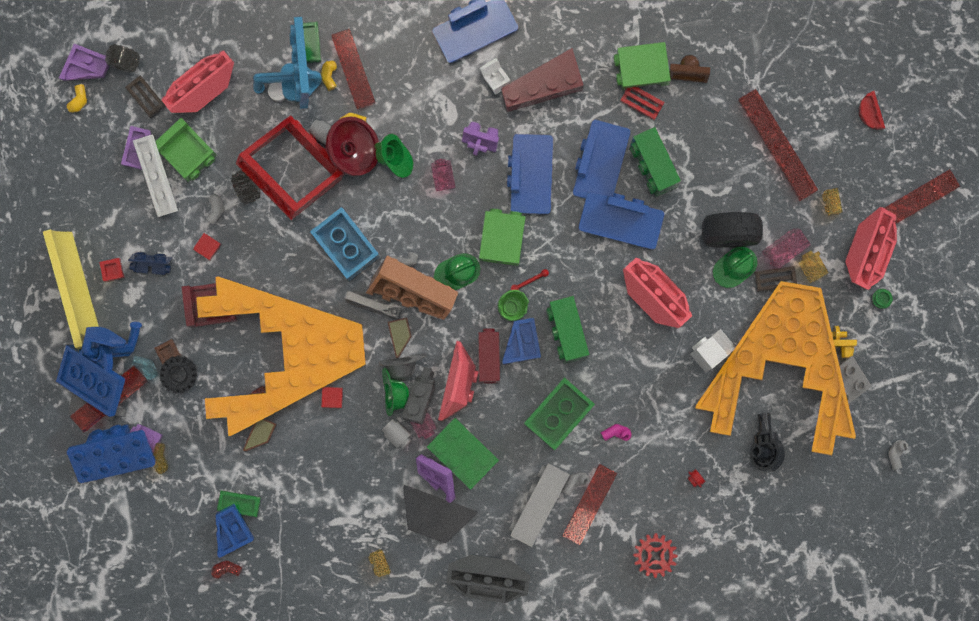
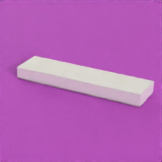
[133,135,178,217]

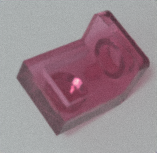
[410,412,437,440]

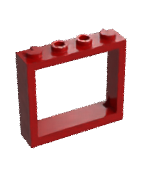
[236,115,344,220]

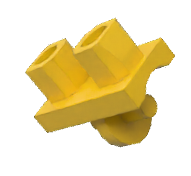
[832,326,857,358]

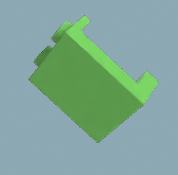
[614,42,671,91]
[155,118,217,182]
[479,209,525,266]

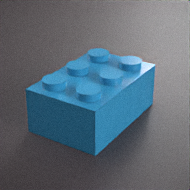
[310,207,380,281]

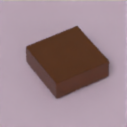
[154,339,182,365]

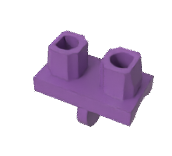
[462,122,499,156]

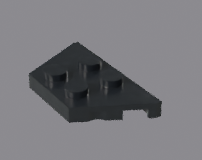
[403,485,478,543]

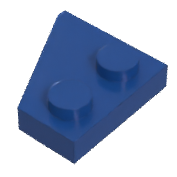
[502,318,541,365]
[216,504,254,558]

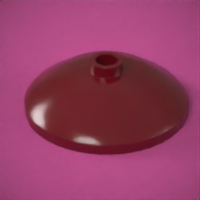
[326,116,379,176]

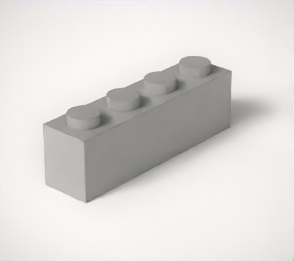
[508,463,570,547]

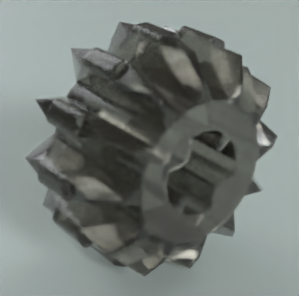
[105,44,140,73]
[231,170,261,204]

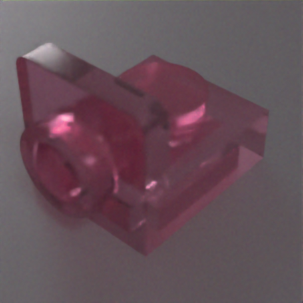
[431,159,456,192]

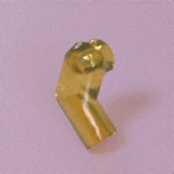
[153,443,168,474]

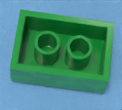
[629,127,681,198]
[546,296,589,364]
[524,377,595,451]
[427,418,499,490]

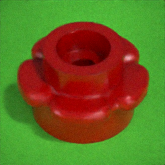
[688,469,706,488]

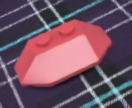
[162,50,234,113]
[845,207,897,290]
[623,258,692,328]
[438,341,479,421]

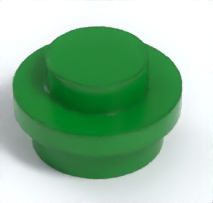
[872,289,893,309]

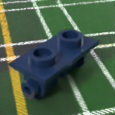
[128,252,172,275]

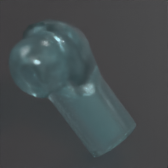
[132,355,157,380]

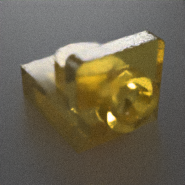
[799,250,829,283]

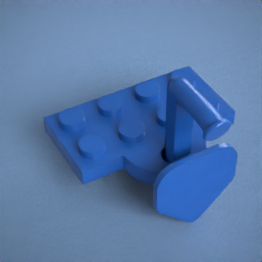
[56,321,142,417]

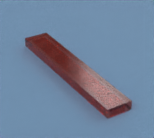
[738,89,818,201]

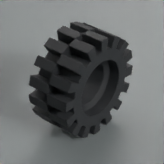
[160,355,197,393]

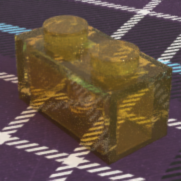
[822,188,843,216]
[368,549,391,578]

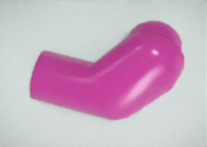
[600,424,632,441]

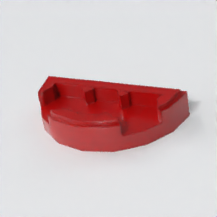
[859,91,885,130]

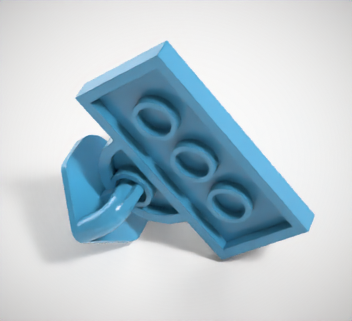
[253,17,322,109]

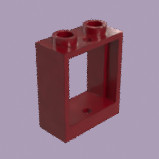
[478,328,500,384]

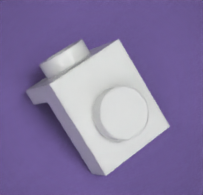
[480,58,511,95]

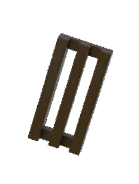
[125,75,166,118]
[754,266,797,292]

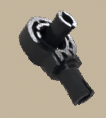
[750,413,785,472]

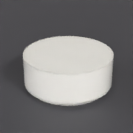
[268,83,285,102]

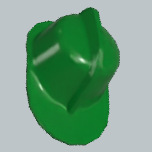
[374,134,413,178]
[713,247,758,288]
[434,253,481,290]
[382,368,409,416]

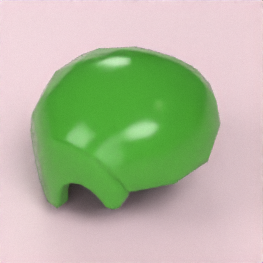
[498,290,529,321]

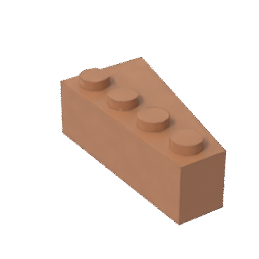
[366,256,458,320]

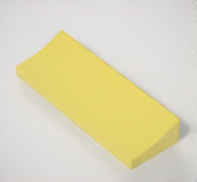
[43,229,99,350]

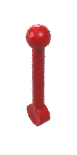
[511,269,549,290]

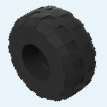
[702,212,763,248]

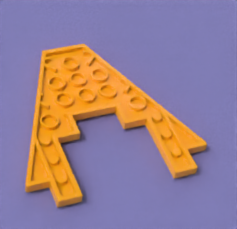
[197,277,365,436]
[695,281,856,456]

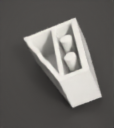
[690,329,736,373]

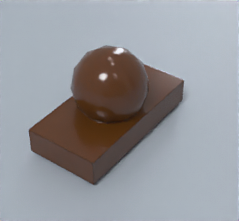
[669,55,711,83]

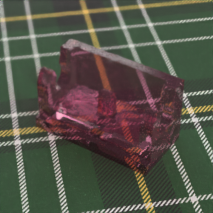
[762,228,811,269]

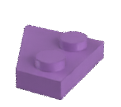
[416,454,455,503]

